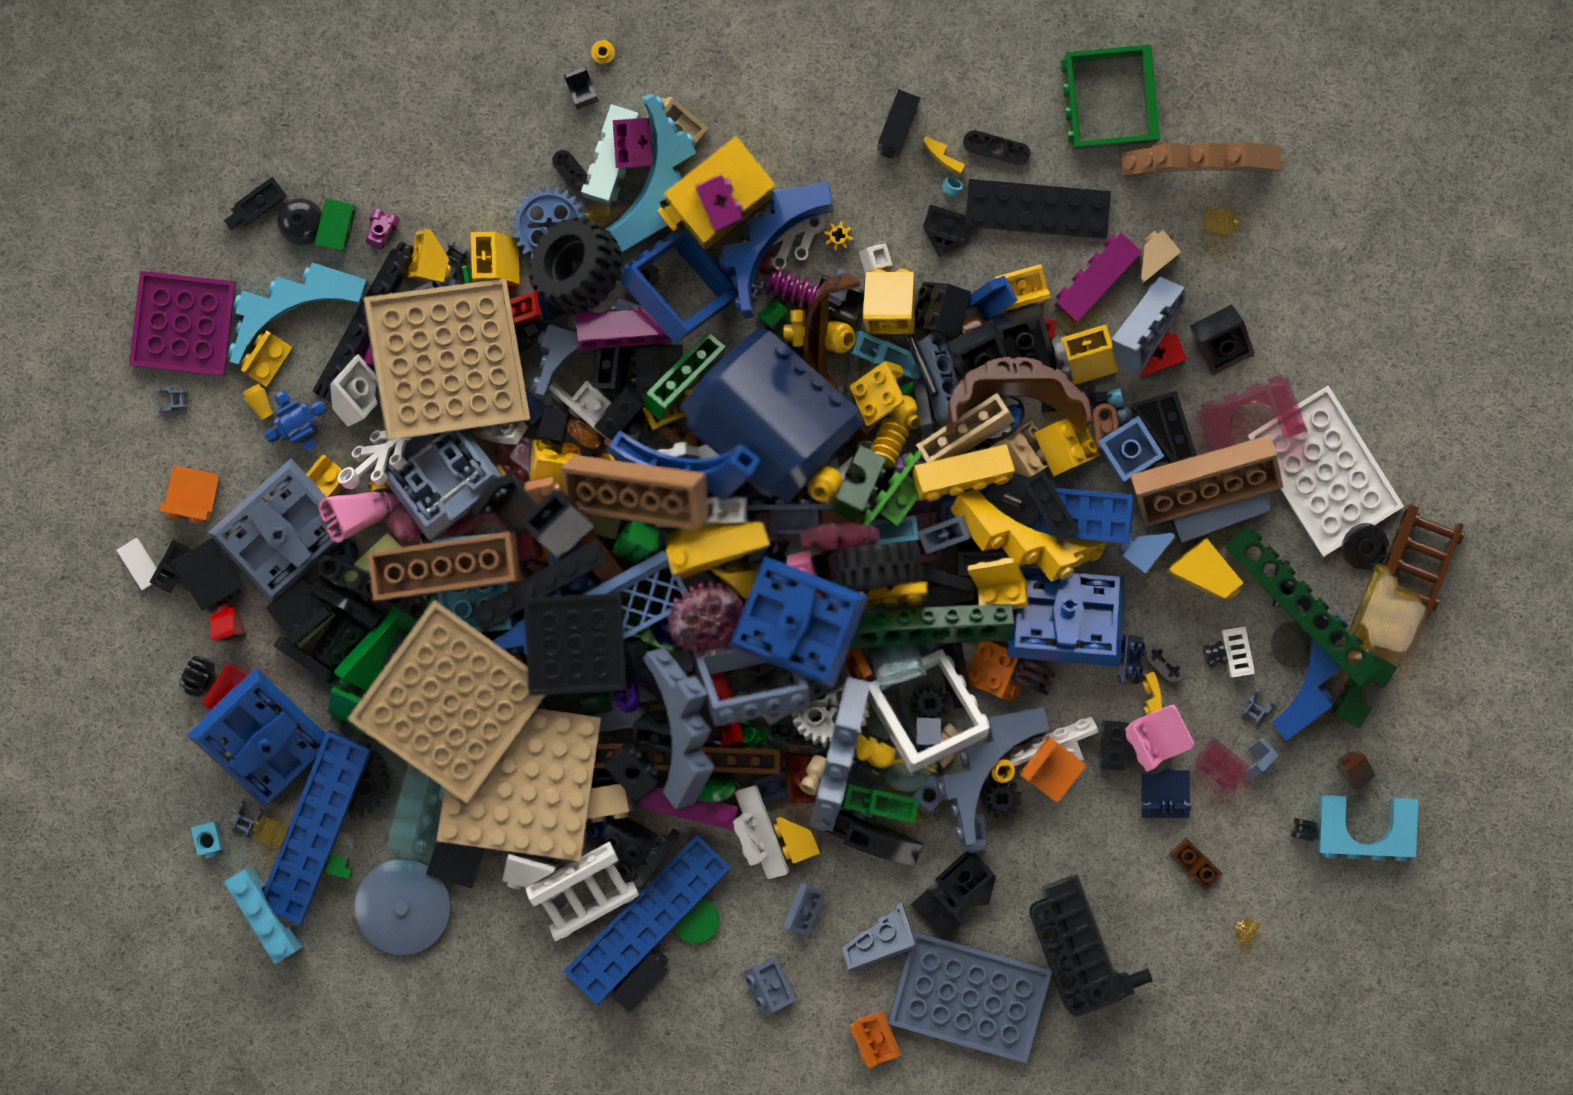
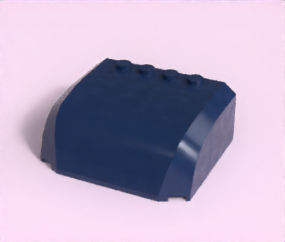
[679,329,864,504]

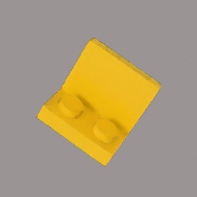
[849,361,905,426]
[968,558,1028,610]

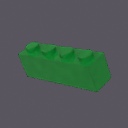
[643,332,726,421]

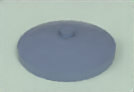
[355,859,451,955]

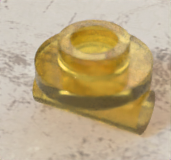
[585,203,611,227]
[1234,917,1261,945]

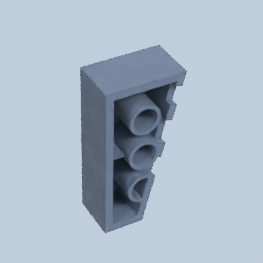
[1111,277,1186,374]

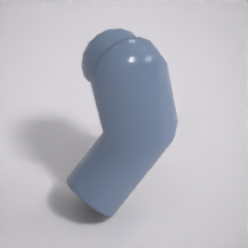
[1116,407,1136,424]

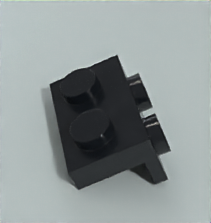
[809,275,865,326]

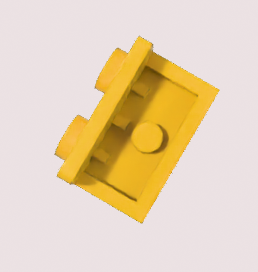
[995,264,1051,311]

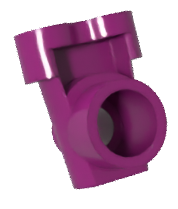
[366,209,400,249]

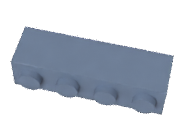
[1171,493,1271,544]

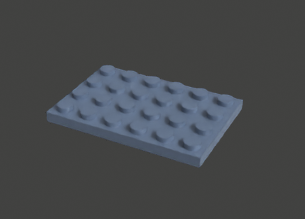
[888,931,1052,1064]

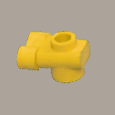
[784,309,806,346]

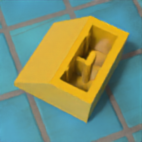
[470,232,520,286]
[1061,324,1118,385]
[1034,418,1101,476]
[529,439,581,490]

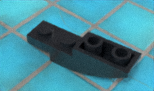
[826,809,924,866]

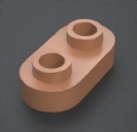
[1092,404,1118,451]

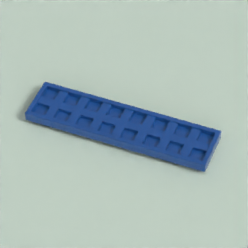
[940,484,1134,543]
[263,730,372,925]
[563,834,732,1006]

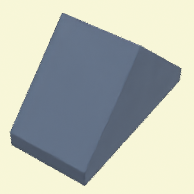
[918,515,971,554]

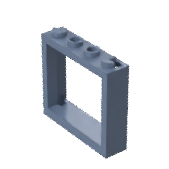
[694,646,810,726]

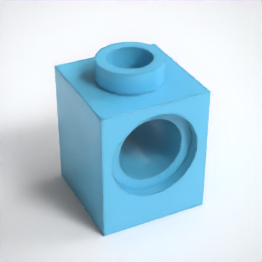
[191,821,224,859]

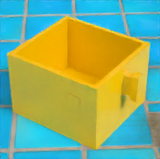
[657,136,776,250]

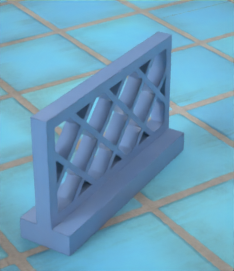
[583,550,694,640]

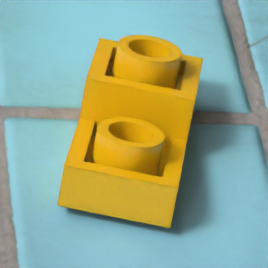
[1142,672,1162,715]

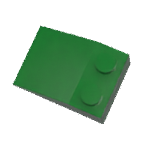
[327,686,366,735]

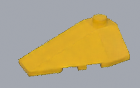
[666,522,770,579]

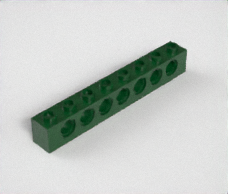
[1225,527,1381,687]
[849,604,1014,648]

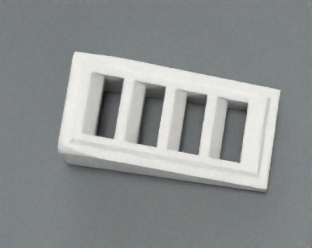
[1221,627,1255,677]

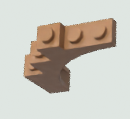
[1121,142,1281,176]

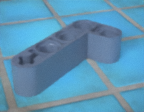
[917,332,975,427]

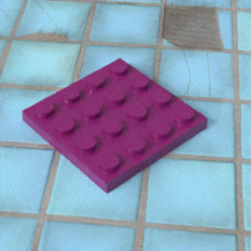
[129,271,236,376]

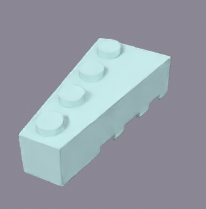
[581,104,639,206]

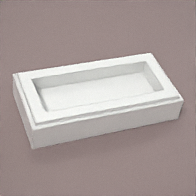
[117,537,157,591]

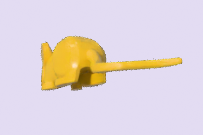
[855,734,936,773]

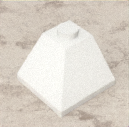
[330,354,377,427]
[502,852,558,890]

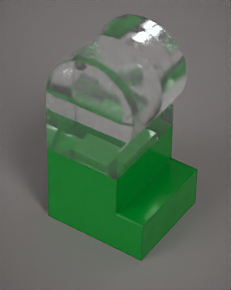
[326,832,357,879]

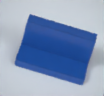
[966,276,1017,322]

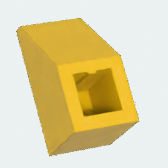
[773,816,820,864]

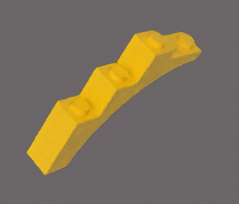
[950,490,1108,582]

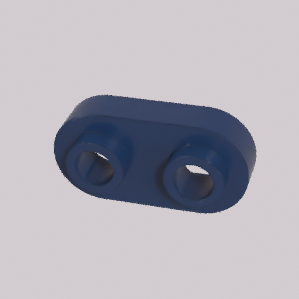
[750,771,796,802]

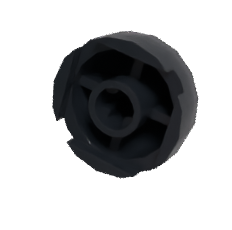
[277,198,322,246]

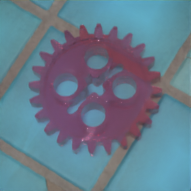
[800,523,879,550]
[667,582,744,656]

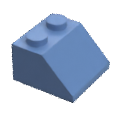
[1098,416,1164,484]
[1119,533,1175,574]

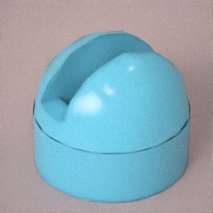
[942,176,963,197]
[1107,388,1125,408]

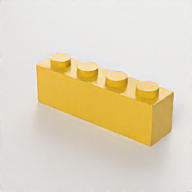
[912,444,1015,501]

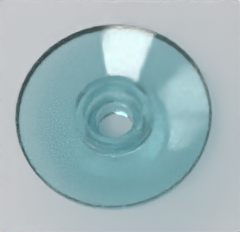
[883,746,931,791]

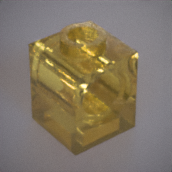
[1201,207,1239,237]
[252,815,289,849]

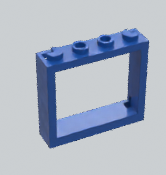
[619,228,739,344]

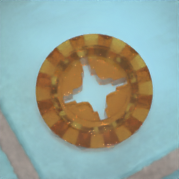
[566,420,600,449]

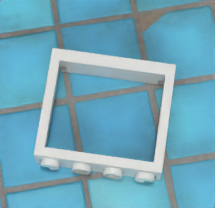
[867,649,990,773]

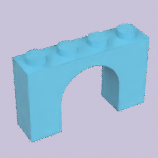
[1317,795,1418,861]
[224,866,303,964]

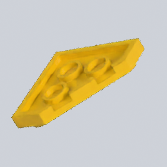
[857,583,926,609]

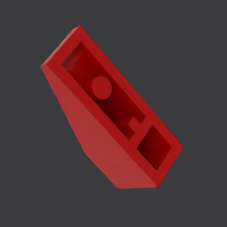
[510,291,540,326]
[210,604,246,642]

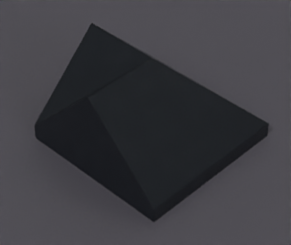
[935,851,996,909]

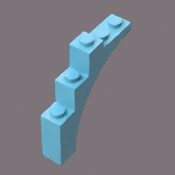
[605,94,696,252]
[228,263,369,366]

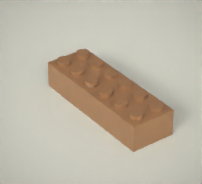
[1130,435,1284,527]
[561,455,709,530]
[368,532,521,601]

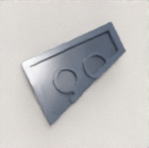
[842,902,917,972]

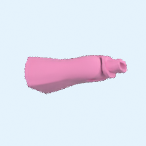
[318,491,400,542]

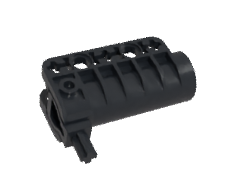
[1029,874,1153,1016]

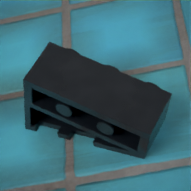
[1130,390,1197,463]

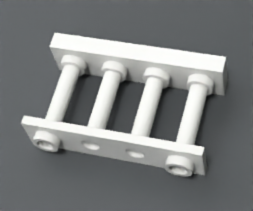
[525,841,639,941]

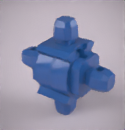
[264,390,328,453]

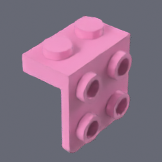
[1125,705,1194,772]

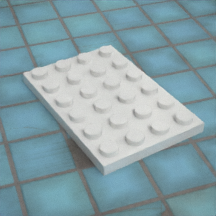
[1247,385,1404,557]

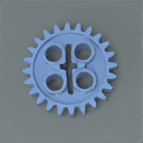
[510,186,586,258]

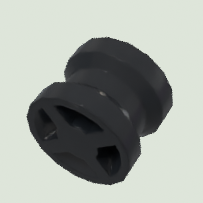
[1202,640,1228,668]
[1290,818,1318,842]

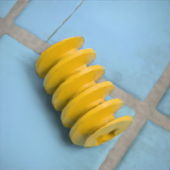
[869,418,909,469]

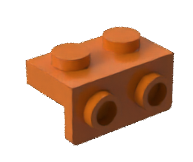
[850,1010,901,1069]

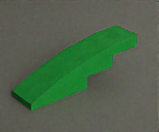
[840,784,919,824]

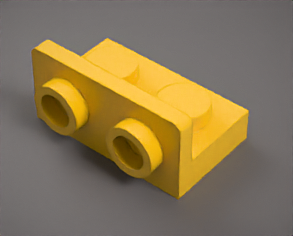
[241,331,293,388]
[306,455,344,497]

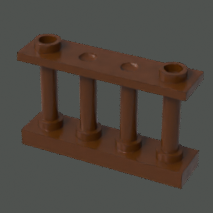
[1373,504,1465,614]

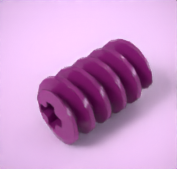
[764,267,818,310]

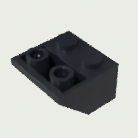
[915,282,971,337]
[521,488,596,559]
[957,537,1006,577]

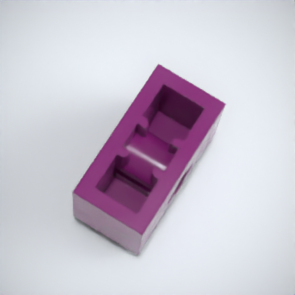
[612,118,653,168]
[695,174,744,233]

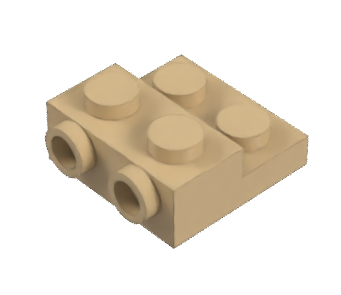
[646,96,708,165]

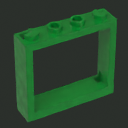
[1061,44,1160,150]

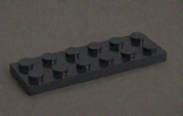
[965,179,1111,239]

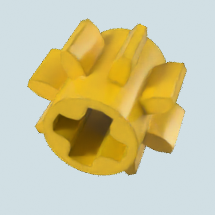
[824,221,853,251]

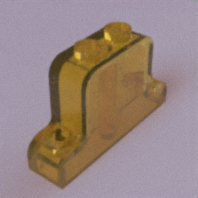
[1343,563,1427,659]

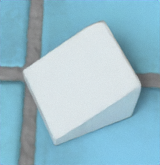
[859,243,893,274]

